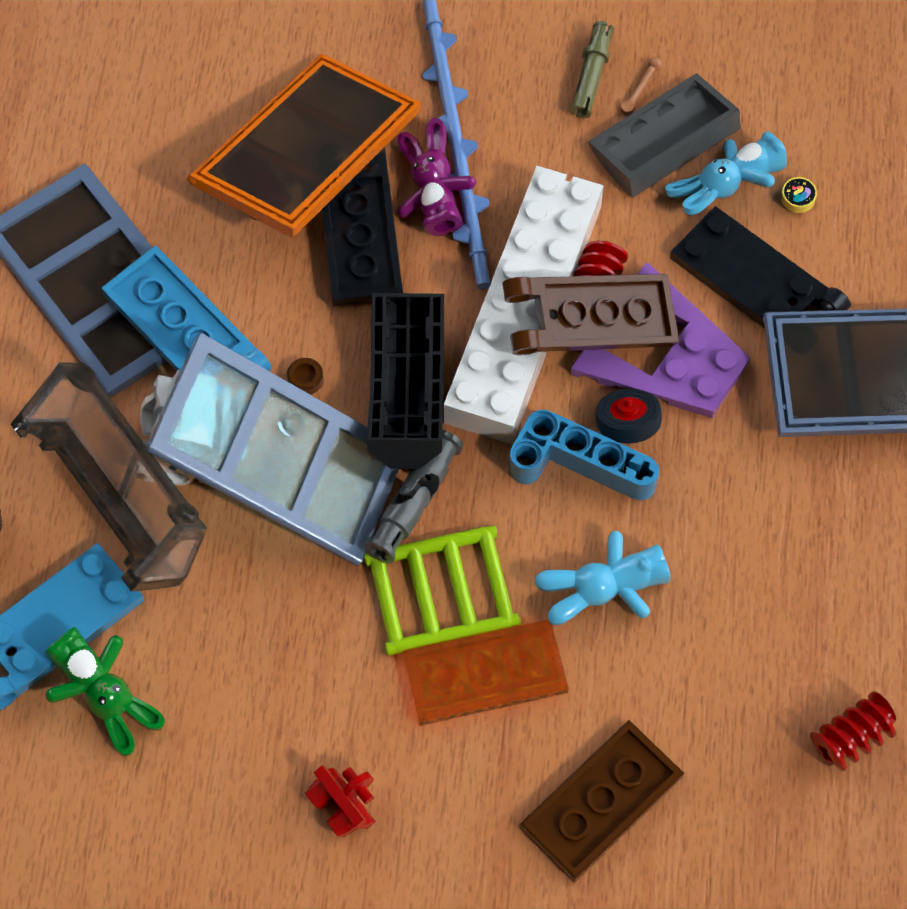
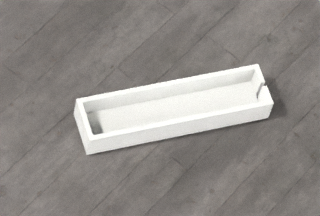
[444,166,603,445]

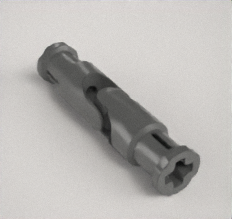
[364,430,463,564]

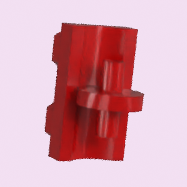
[305,765,376,837]

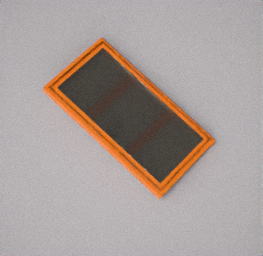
[187,54,421,238]

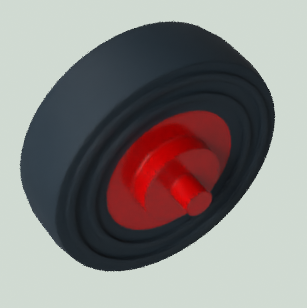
[596,389,662,444]

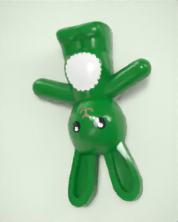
[45,627,165,756]

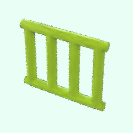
[363,525,521,656]

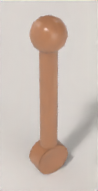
[621,57,662,115]

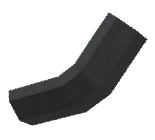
[367,293,444,469]

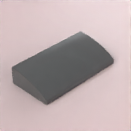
[588,73,741,198]

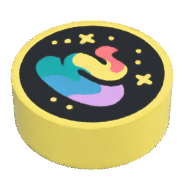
[781,177,817,213]

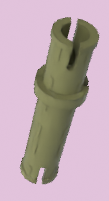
[570,21,614,118]

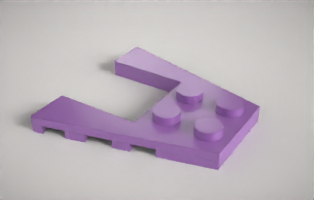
[571,262,750,418]

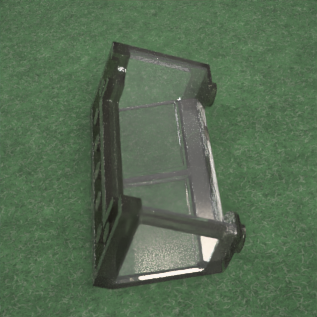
[11,362,207,592]

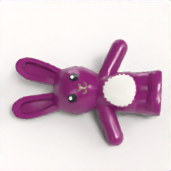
[397,118,476,236]

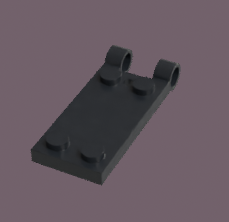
[316,147,403,306]
[670,206,851,356]

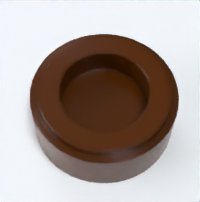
[287,358,324,395]

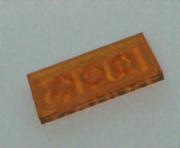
[403,619,569,726]

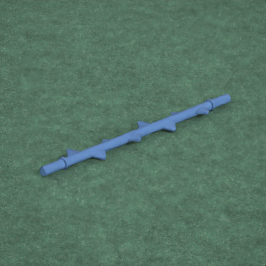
[422,0,491,290]

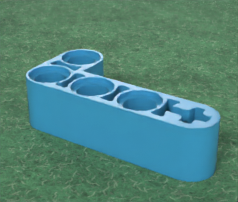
[509,410,659,500]

